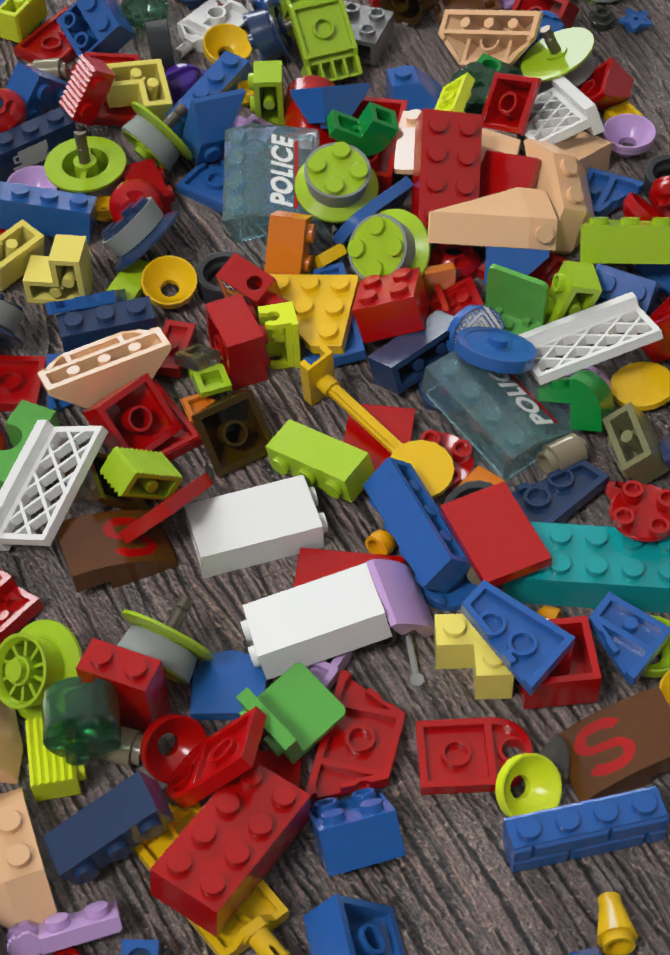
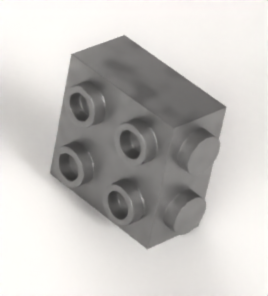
[344,1,394,66]

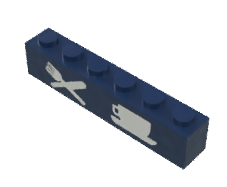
[0,107,77,182]

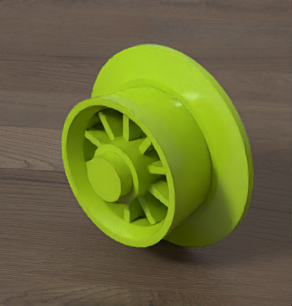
[0,619,82,720]

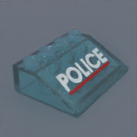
[222,123,320,243]
[421,351,580,481]

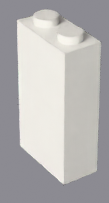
[184,475,328,578]
[240,563,392,680]

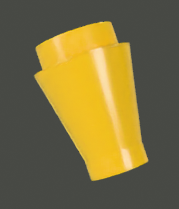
[597,892,638,955]

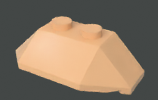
[438,9,543,69]
[524,138,595,255]
[38,327,172,409]
[0,787,58,929]

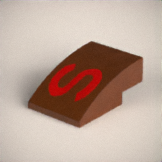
[55,510,178,593]
[550,686,670,802]

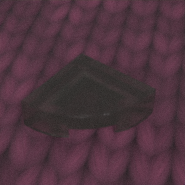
[538,733,570,787]

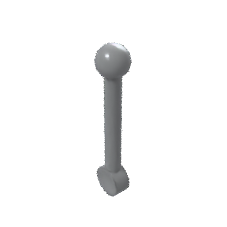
[404,630,424,689]

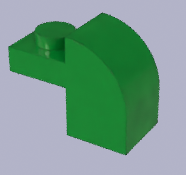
[327,102,399,157]
[538,369,614,432]

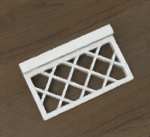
[522,76,605,145]
[519,292,663,385]
[0,420,108,551]

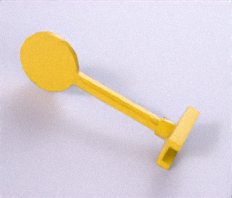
[299,344,454,499]
[610,361,670,411]

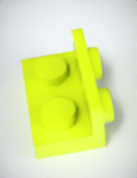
[435,72,475,113]

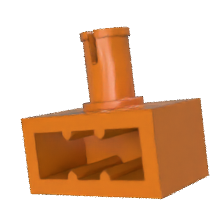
[264,210,316,274]

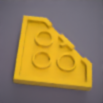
[270,274,360,354]

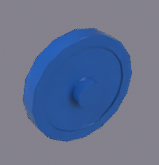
[454,326,537,374]

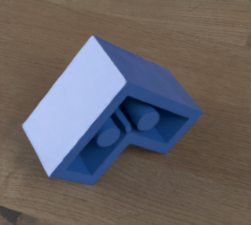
[0,62,69,122]

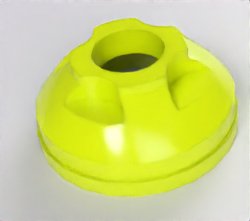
[495,753,562,817]

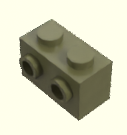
[602,402,669,484]

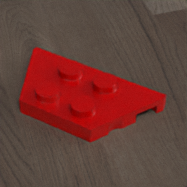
[305,670,406,802]

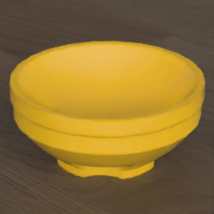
[203,23,252,64]
[141,255,197,309]

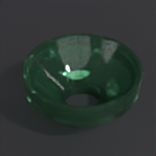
[120,0,169,32]

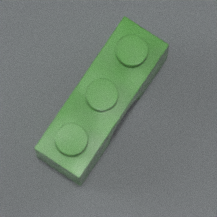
[0,400,61,490]

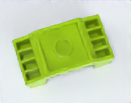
[280,0,363,83]

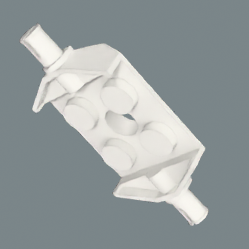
[174,0,254,59]

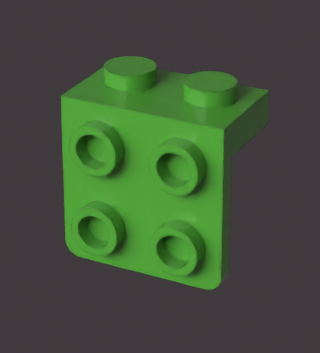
[485,264,549,335]
[236,663,347,764]

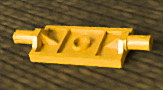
[132,803,291,955]

